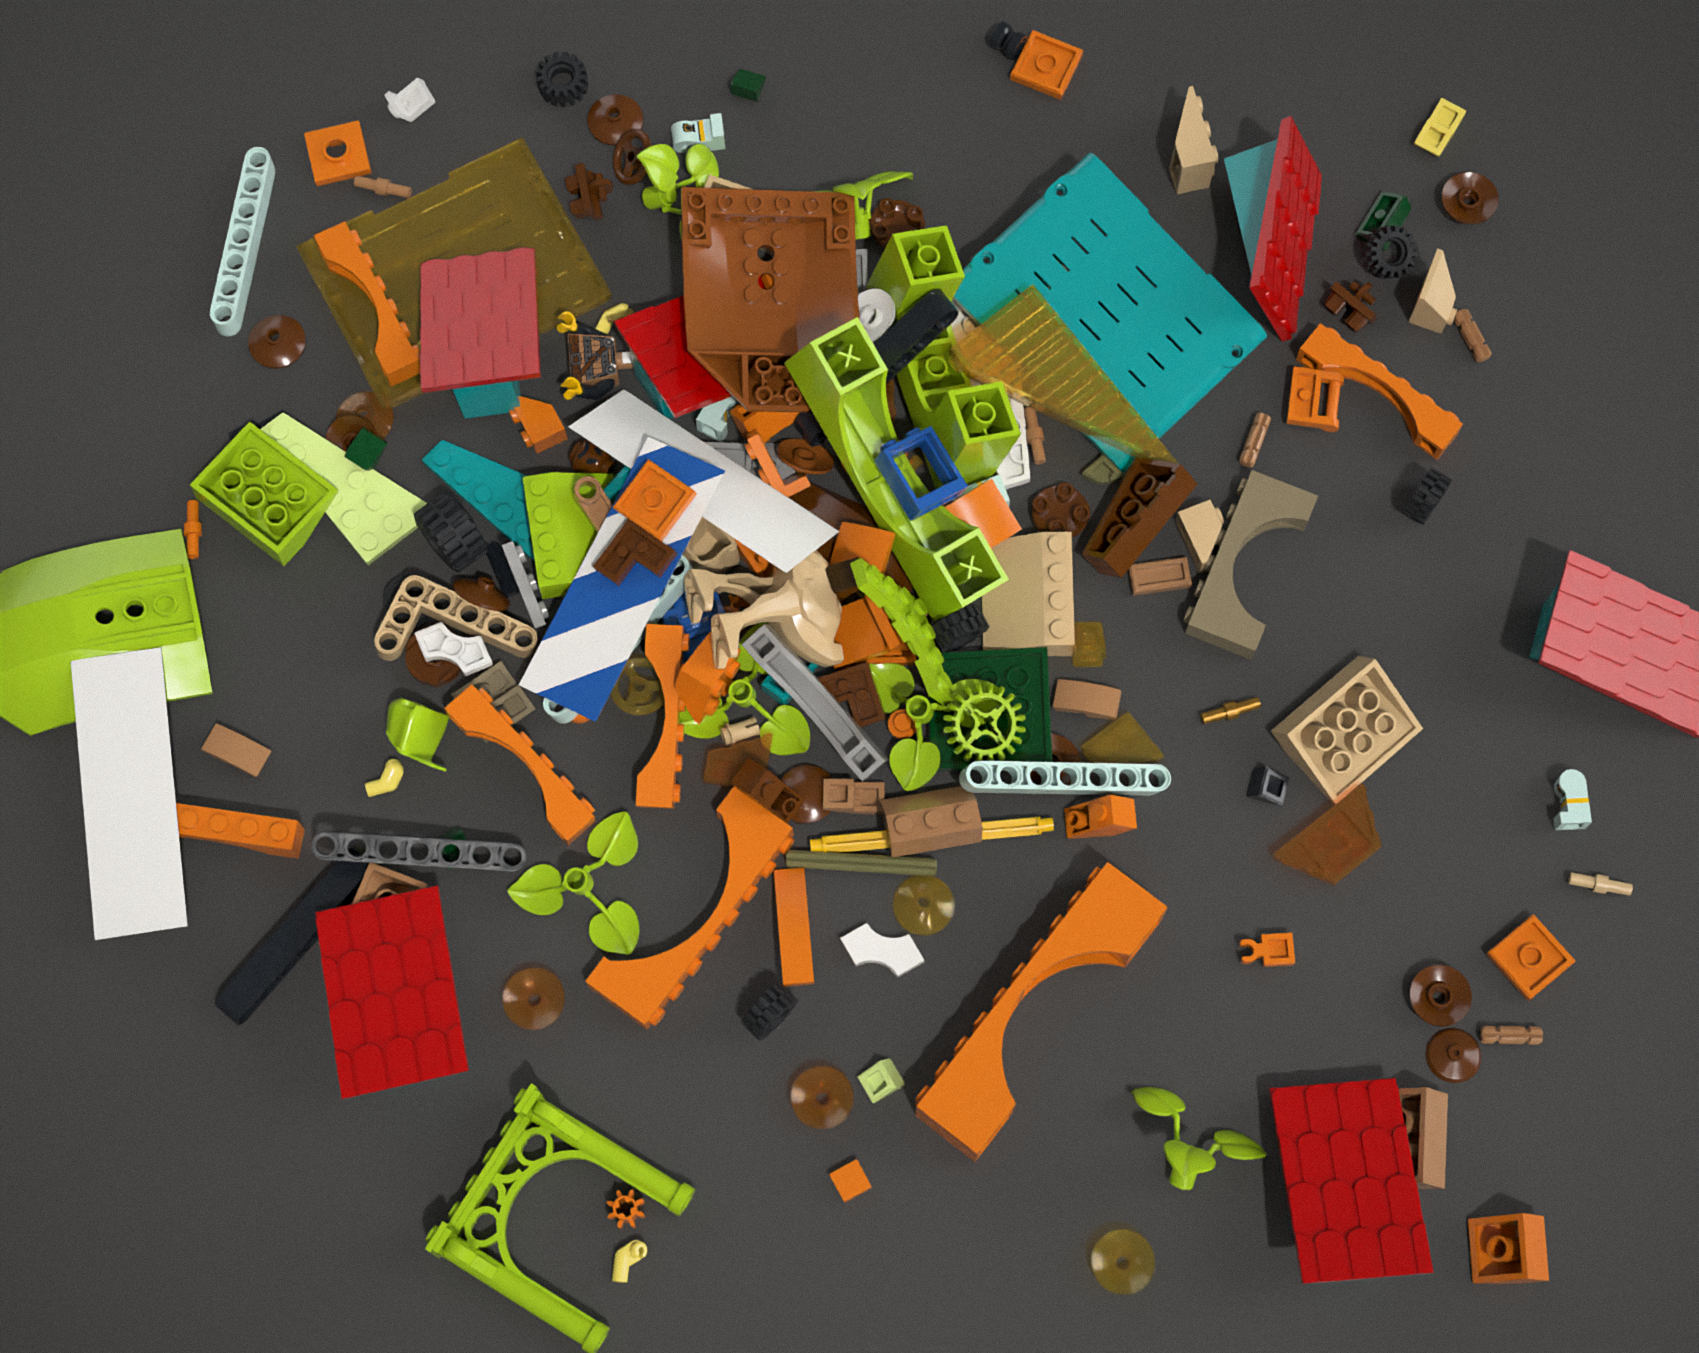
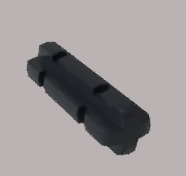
[486,542,519,598]

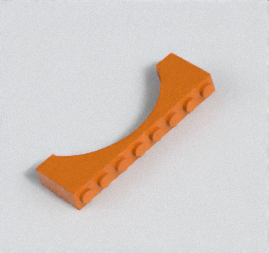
[585,787,795,1030]

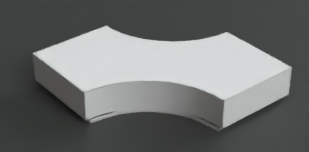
[414,621,493,677]
[840,923,924,977]

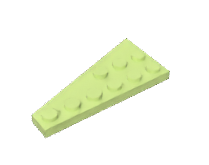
[260,413,427,565]

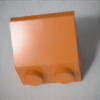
[1468,1213,1549,1284]

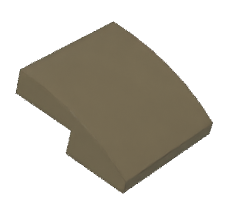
[451,661,535,743]

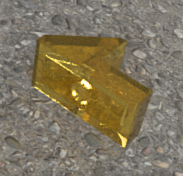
[1072,622,1106,667]

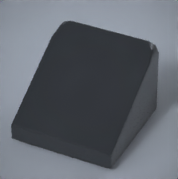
[1246,767,1289,806]

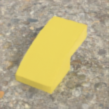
[1414,98,1466,157]

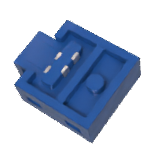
[662,592,739,663]

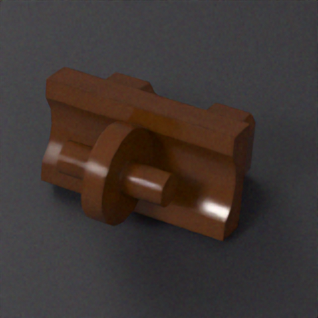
[565,163,613,221]
[1324,281,1377,333]

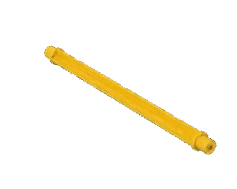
[810,817,1054,853]

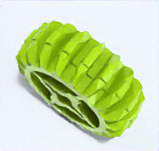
[943,683,1025,761]

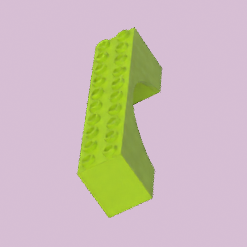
[784,317,1009,622]

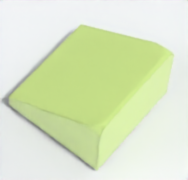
[857,1058,905,1103]

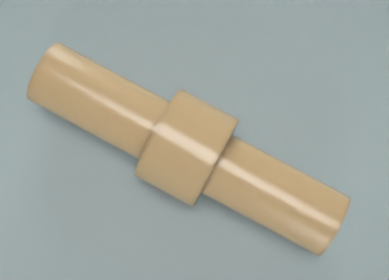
[1568,872,1633,896]

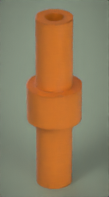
[184,500,202,559]

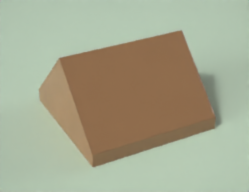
[352,863,428,904]

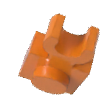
[1239,933,1295,967]

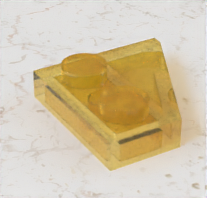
[1080,712,1164,764]

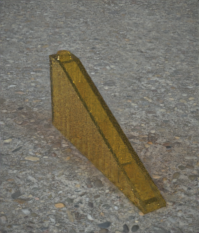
[948,284,1179,464]

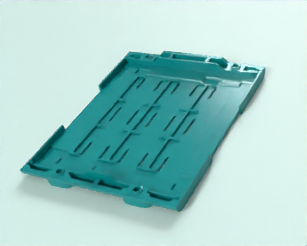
[953,152,1267,473]

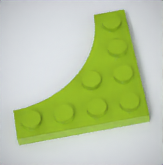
[850,558,953,705]

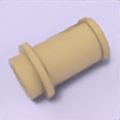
[720,716,760,746]

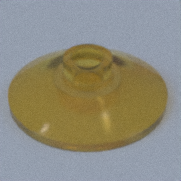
[893,875,954,936]
[1091,1229,1155,1295]

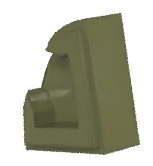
[1082,454,1123,485]

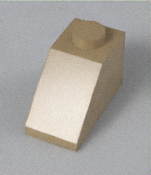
[1175,500,1224,573]

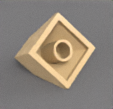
[1409,248,1457,334]

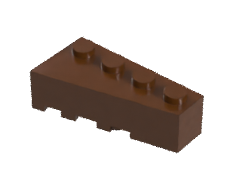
[1082,457,1198,578]

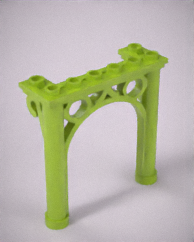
[425,1083,696,1353]

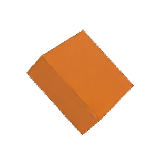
[829,1159,872,1203]

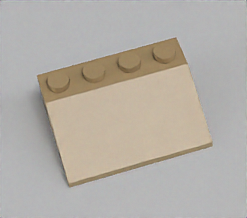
[982,532,1075,656]
[1271,656,1423,805]

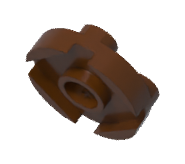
[405,628,462,688]

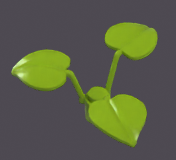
[636,144,719,240]
[812,171,913,240]
[679,622,811,756]
[869,663,998,791]
[507,812,640,955]
[1130,1087,1267,1190]

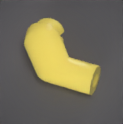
[595,303,634,334]

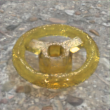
[610,658,665,715]

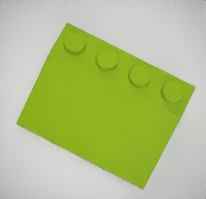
[190,422,339,566]
[523,472,614,599]

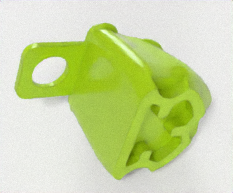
[386,697,449,772]

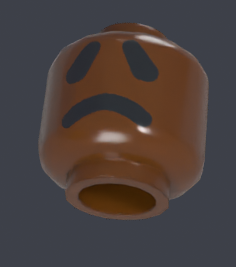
[569,439,615,474]

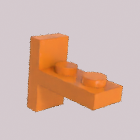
[744,429,811,497]

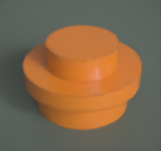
[888,709,916,739]

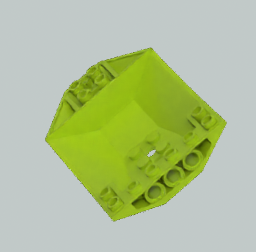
[0,529,213,737]

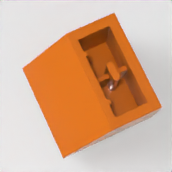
[675,632,741,724]

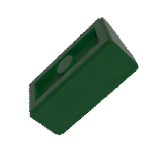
[1355,191,1411,251]

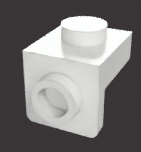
[384,77,436,122]

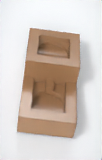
[1053,679,1121,720]
[200,723,271,778]
[823,779,885,815]

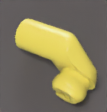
[365,759,404,797]
[611,1240,648,1283]

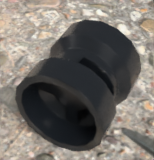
[989,21,1028,60]

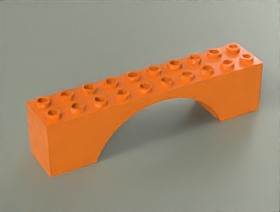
[914,862,1168,1162]

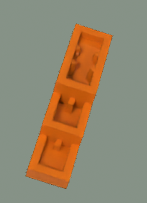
[774,867,814,987]

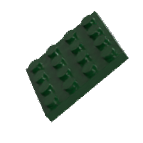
[929,647,1053,772]

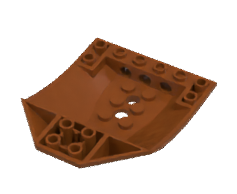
[681,187,860,413]

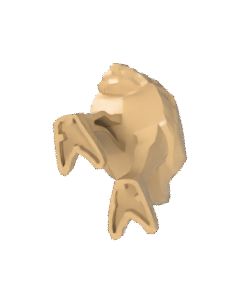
[684,550,844,669]

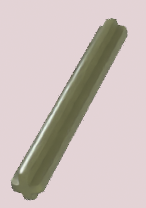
[786,850,937,876]

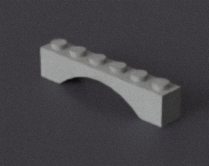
[742,624,889,781]

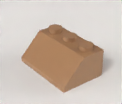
[880,786,983,858]
[1399,1087,1448,1190]

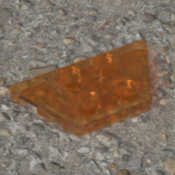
[1272,783,1382,886]

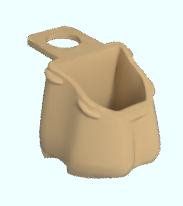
[682,517,740,574]

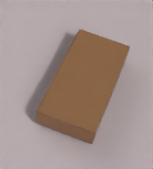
[1128,557,1192,596]

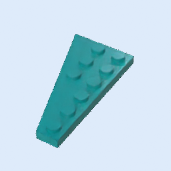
[422,440,535,563]

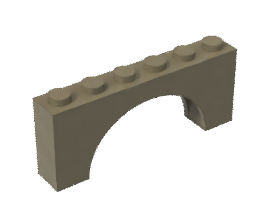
[1183,470,1318,660]

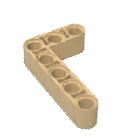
[374,575,537,661]

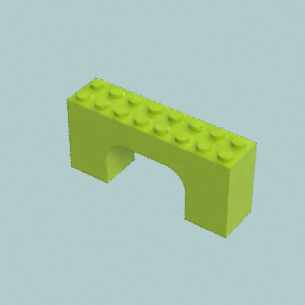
[866,225,1021,489]

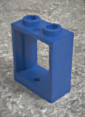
[874,426,968,521]

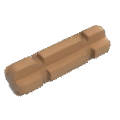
[1454,309,1492,363]
[1239,412,1271,468]
[1480,1026,1543,1045]

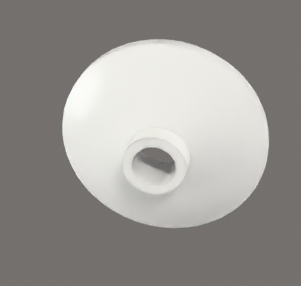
[858,288,895,343]

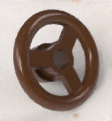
[613,129,652,185]

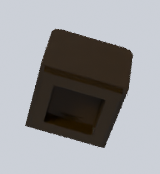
[825,557,859,598]

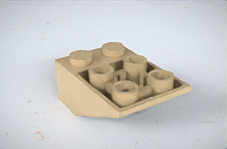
[1169,86,1218,195]

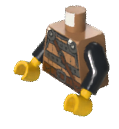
[556,311,633,400]

